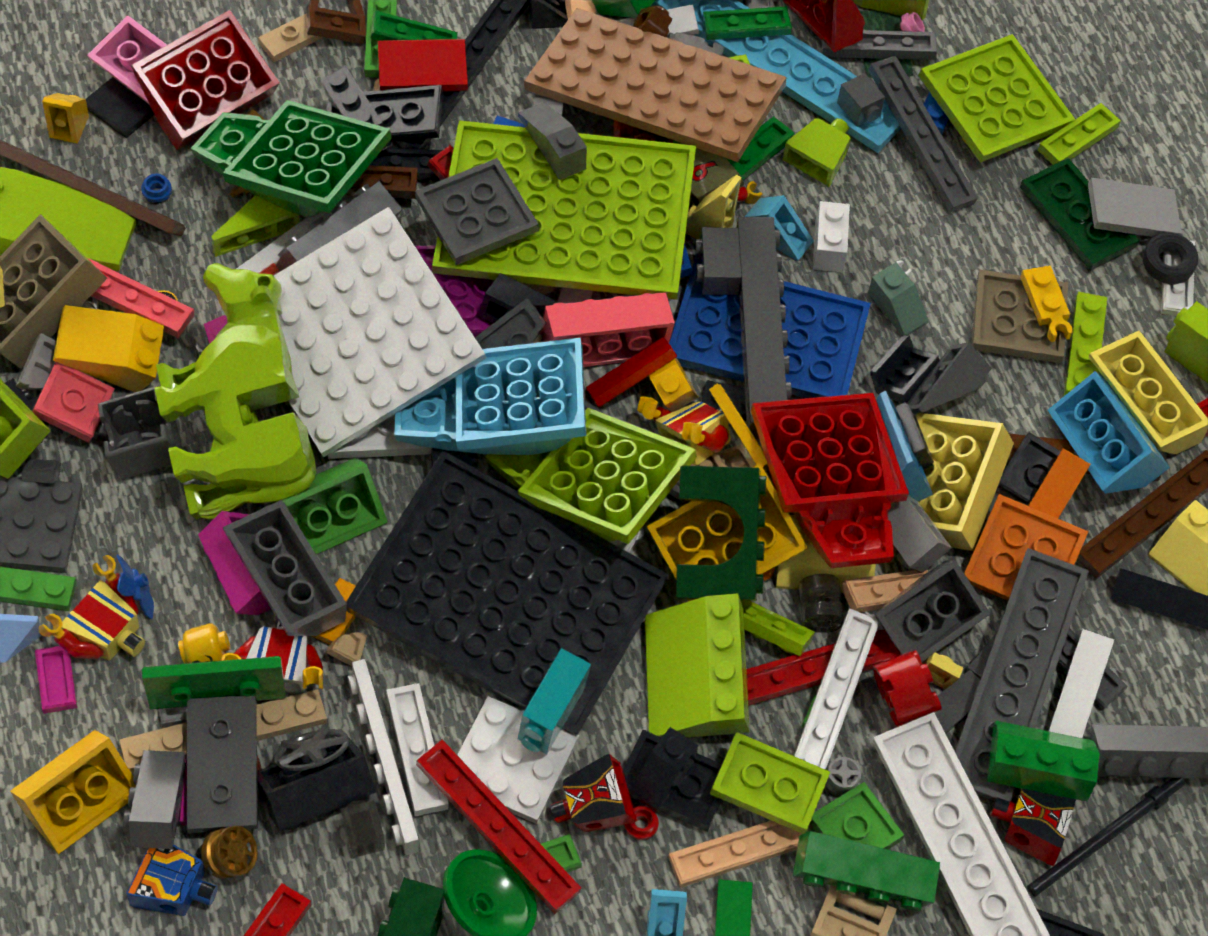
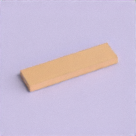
[668,821,802,888]

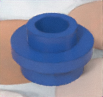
[141,173,172,202]

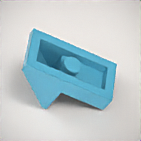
[646,889,687,936]

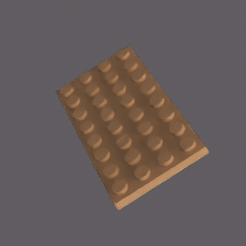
[524,8,787,162]

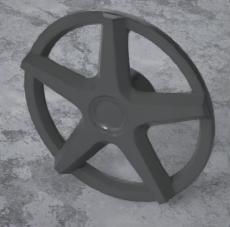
[274,725,349,771]

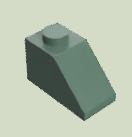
[868,262,929,335]

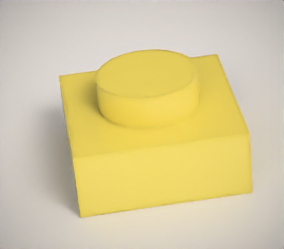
[922,652,963,689]

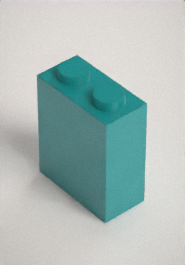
[517,648,591,755]

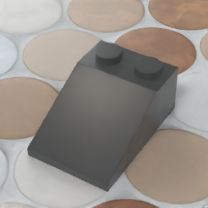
[874,559,991,661]

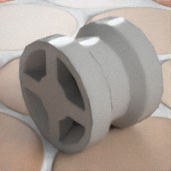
[825,757,861,797]

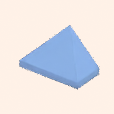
[0,614,41,663]

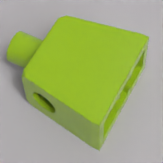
[783,118,851,187]

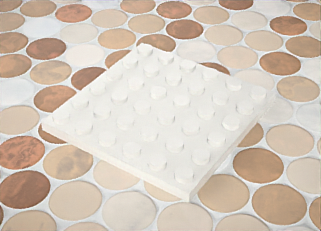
[274,207,486,457]

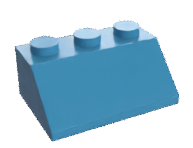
[876,391,933,501]

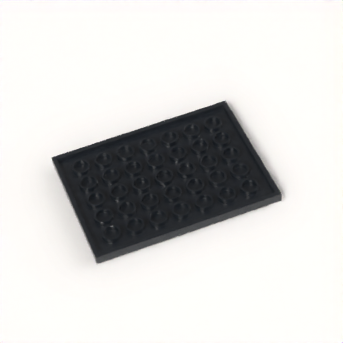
[346,451,669,736]

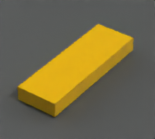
[709,384,769,471]

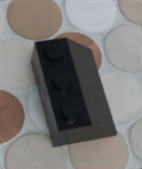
[257,737,376,831]

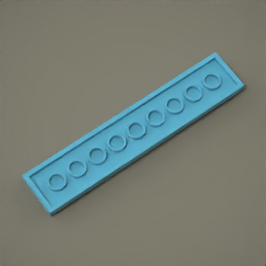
[650,0,901,153]

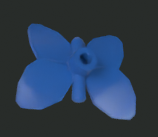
[116,554,154,619]

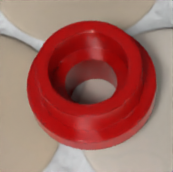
[625,806,659,840]

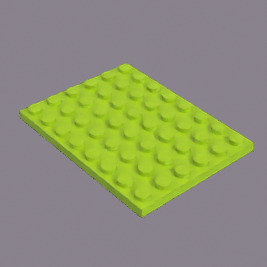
[432,120,696,300]

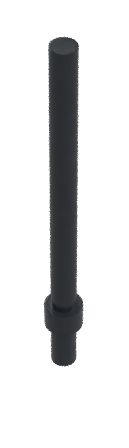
[1027,778,1186,897]

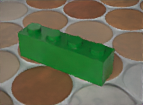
[793,831,940,911]

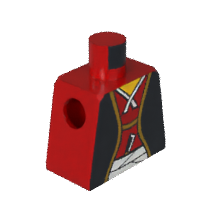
[551,754,637,832]
[991,788,1076,866]

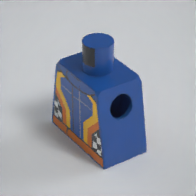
[126,844,218,916]

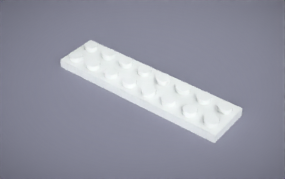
[872,712,1050,936]

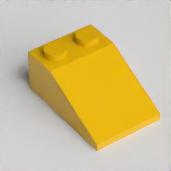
[53,305,164,392]

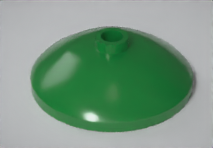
[443,849,537,936]

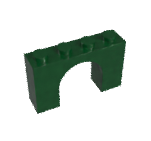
[676,466,767,601]

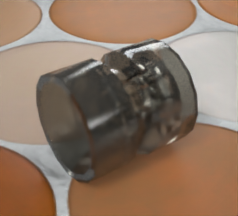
[798,574,844,633]

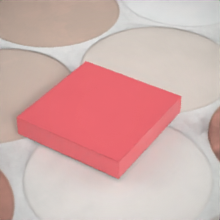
[32,362,115,443]

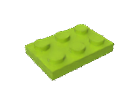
[710,732,830,834]

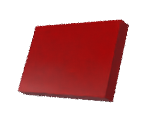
[378,39,468,91]

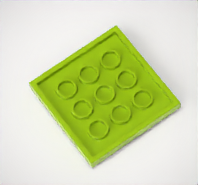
[918,34,1076,163]

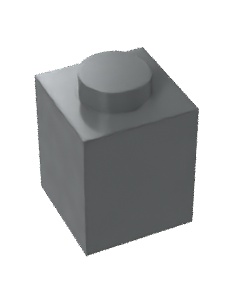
[837,73,885,126]

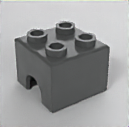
[98,386,181,479]

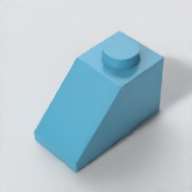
[745,195,814,261]

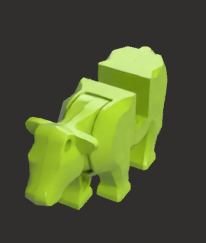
[155,263,316,520]

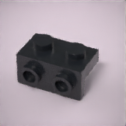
[870,334,940,403]

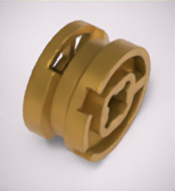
[201,826,258,879]

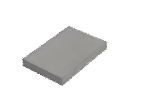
[1088,177,1182,237]

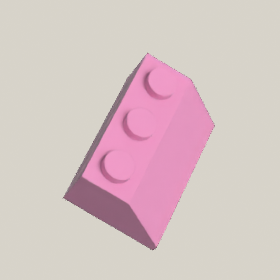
[87,16,167,105]

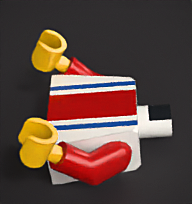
[221,621,323,695]

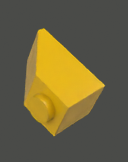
[42,93,89,144]
[649,357,699,412]

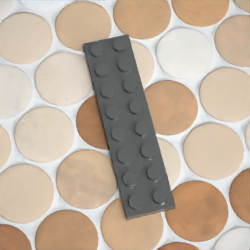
[955,548,1089,802]

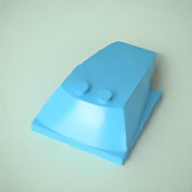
[394,338,586,455]

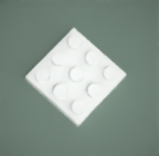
[458,696,579,824]

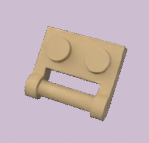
[810,885,897,936]

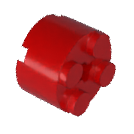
[873,650,942,727]

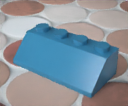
[1048,371,1170,494]

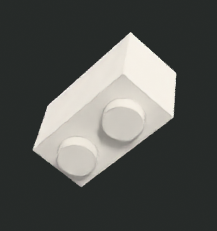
[813,201,850,273]

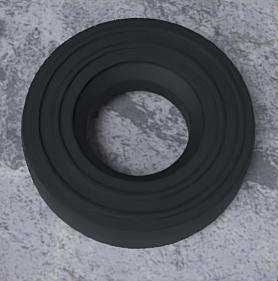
[1143,233,1198,284]

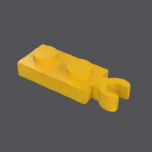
[1020,265,1072,342]

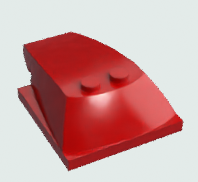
[751,393,909,569]

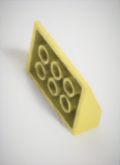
[891,413,1014,551]

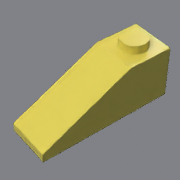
[686,175,741,239]

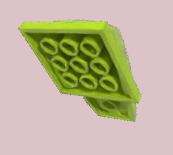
[0,167,136,271]
[485,408,697,544]

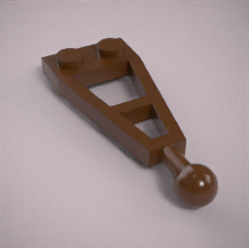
[306,0,366,44]

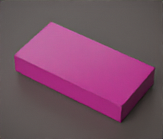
[35,646,77,714]

